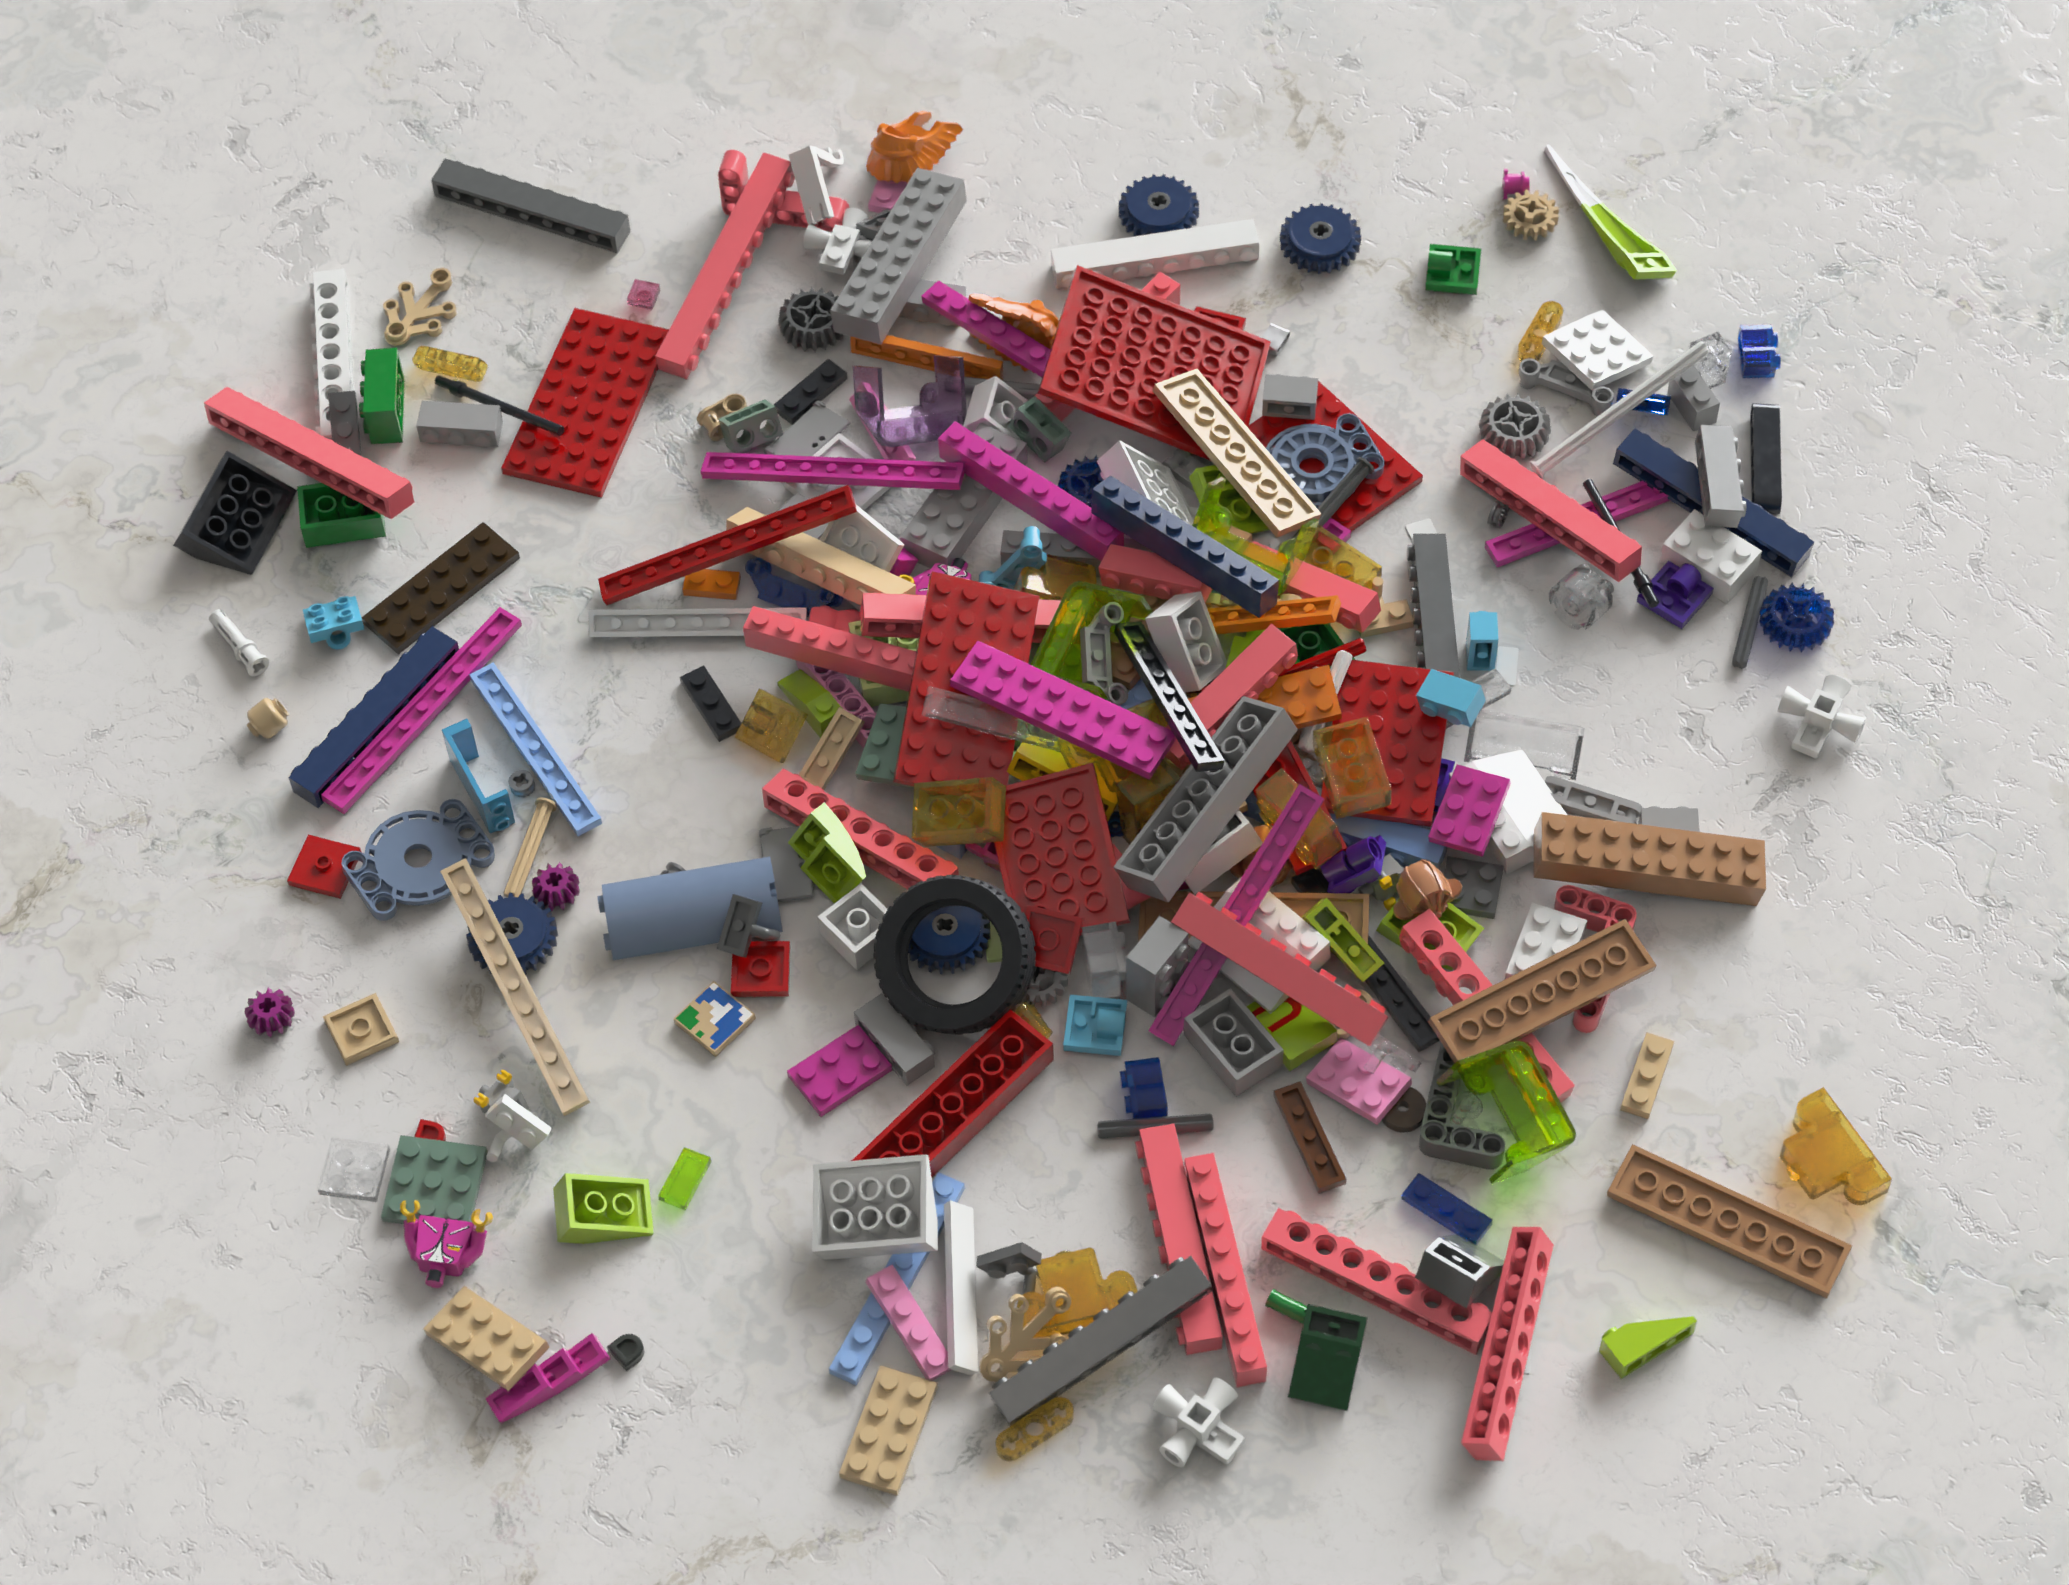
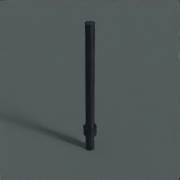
[434,375,564,436]
[1583,479,1659,608]

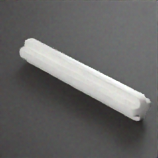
[1299,650,1352,753]

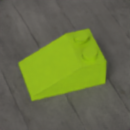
[553,1173,654,1244]

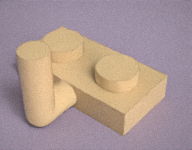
[1359,577,1414,638]

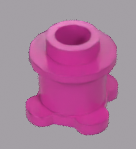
[1502,169,1530,200]

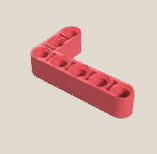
[718,150,849,232]
[1554,885,1637,1033]

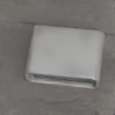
[1262,324,1290,356]

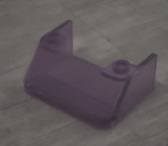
[852,355,967,447]

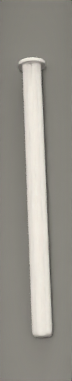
[1530,341,1709,479]

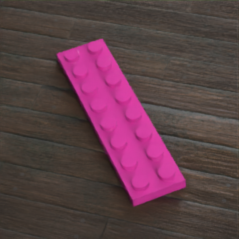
[950,641,1176,780]

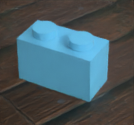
[1466,611,1499,671]
[1416,669,1486,727]

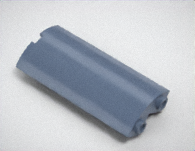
[597,857,783,960]

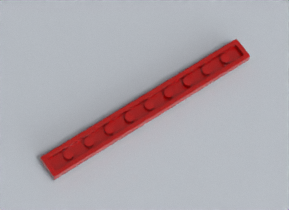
[598,485,857,605]

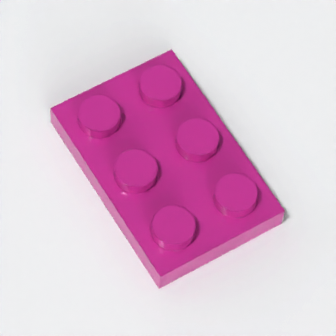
[1428,764,1511,857]
[787,1025,892,1117]

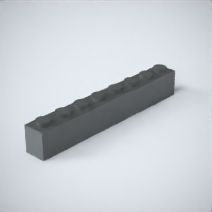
[431,158,631,254]
[1407,534,1460,723]
[989,1256,1212,1429]

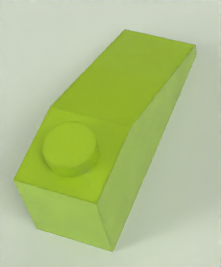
[777,669,843,738]
[1301,898,1384,982]
[1599,1316,1697,1379]

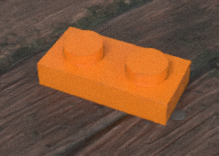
[682,569,741,600]

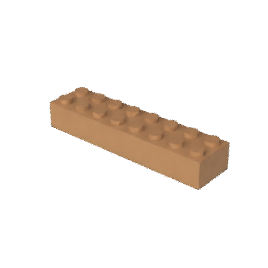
[1534,812,1766,906]

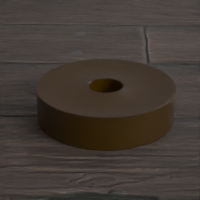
[1382,1087,1426,1133]

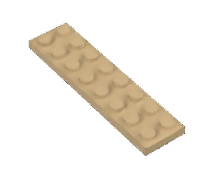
[1153,369,1321,537]

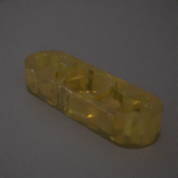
[1517,301,1563,361]
[412,346,488,382]
[996,1397,1074,1461]

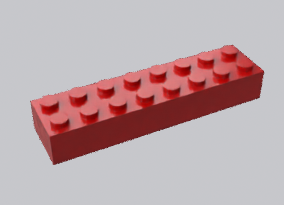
[851,1009,1054,1178]

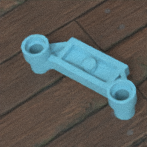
[979,526,1047,591]

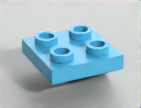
[303,596,364,650]
[1063,995,1127,1056]

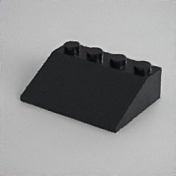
[173,451,297,575]

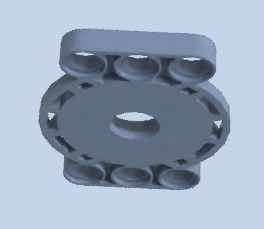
[1266,413,1384,508]
[342,799,495,921]

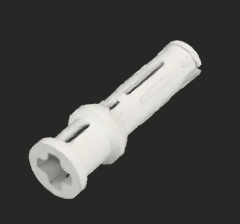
[209,609,269,676]

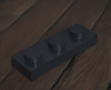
[773,358,848,425]
[680,665,743,742]

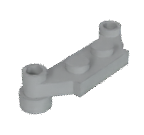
[1518,358,1614,417]
[1080,602,1128,706]

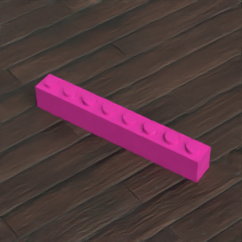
[938,421,1124,561]

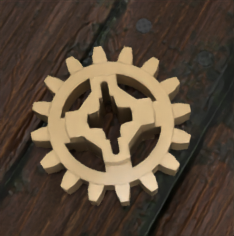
[1503,190,1559,240]

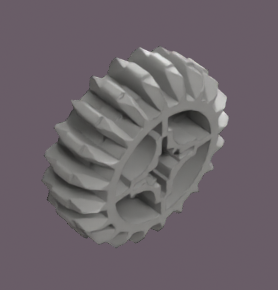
[1479,394,1551,460]

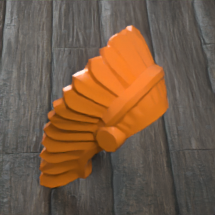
[866,111,963,184]
[968,294,1059,373]

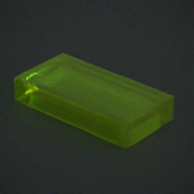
[658,1147,711,1211]

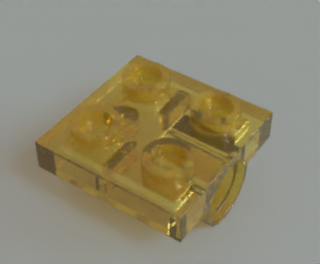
[734,688,808,763]

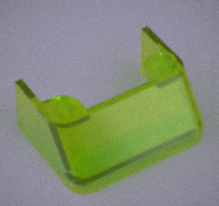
[1192,477,1320,596]
[1031,581,1153,702]
[1436,1041,1576,1184]

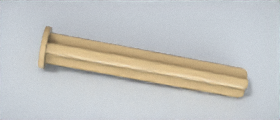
[504,797,557,898]

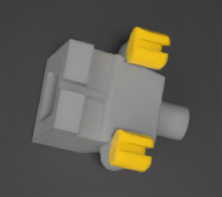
[1358,854,1403,911]
[473,1070,529,1114]

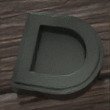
[607,1334,644,1372]

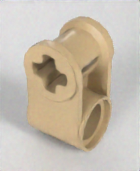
[697,394,747,441]

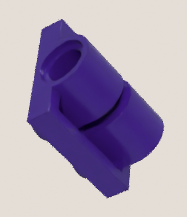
[1321,835,1387,894]

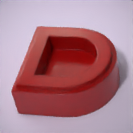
[414,1119,446,1141]

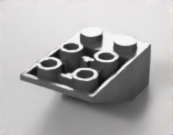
[1415,1235,1504,1308]

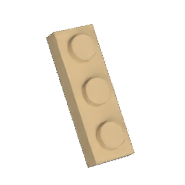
[799,707,865,790]
[1620,1032,1674,1119]

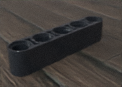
[1750,403,1782,514]

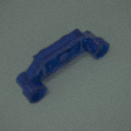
[745,558,844,617]

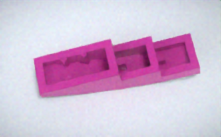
[485,1333,610,1424]

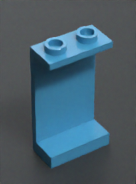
[442,719,515,834]

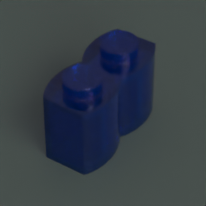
[1738,324,1781,378]
[1119,1057,1168,1119]

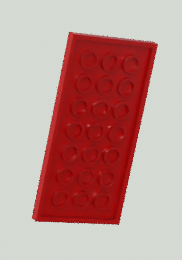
[501,308,669,498]
[893,571,1039,803]

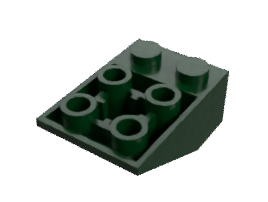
[1288,1304,1368,1411]

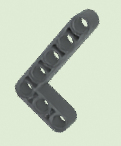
[1419,1043,1505,1170]

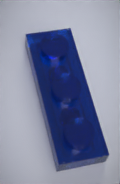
[1401,1172,1493,1245]

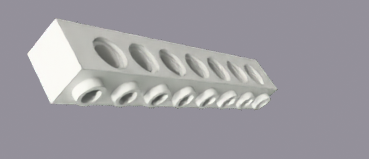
[309,269,354,440]

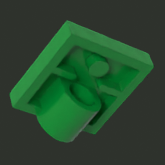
[1425,244,1481,295]

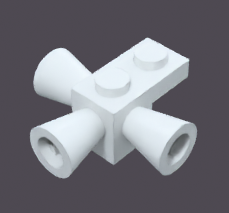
[803,207,873,275]
[1777,675,1867,759]
[1152,1378,1245,1468]

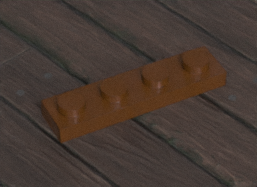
[1273,1081,1346,1194]

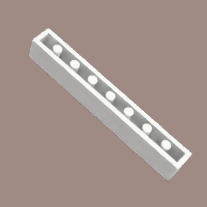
[1051,219,1260,289]

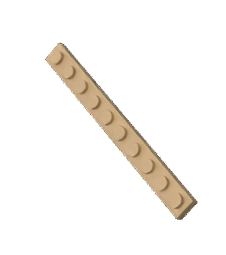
[440,858,590,1116]

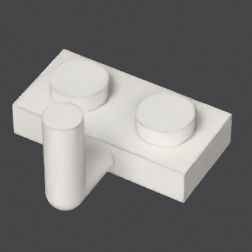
[485,1094,551,1162]

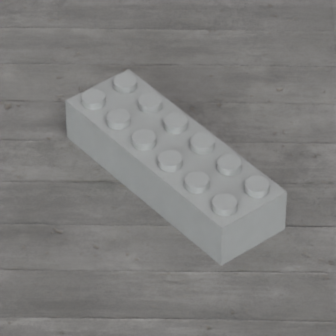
[900,423,1028,569]

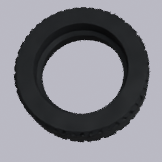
[873,875,1036,1035]

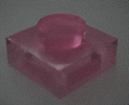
[627,279,660,310]

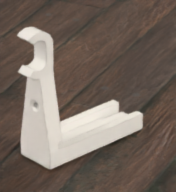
[789,146,843,225]

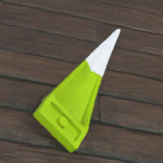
[1544,144,1677,279]

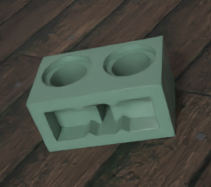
[1008,396,1072,462]
[718,399,783,453]

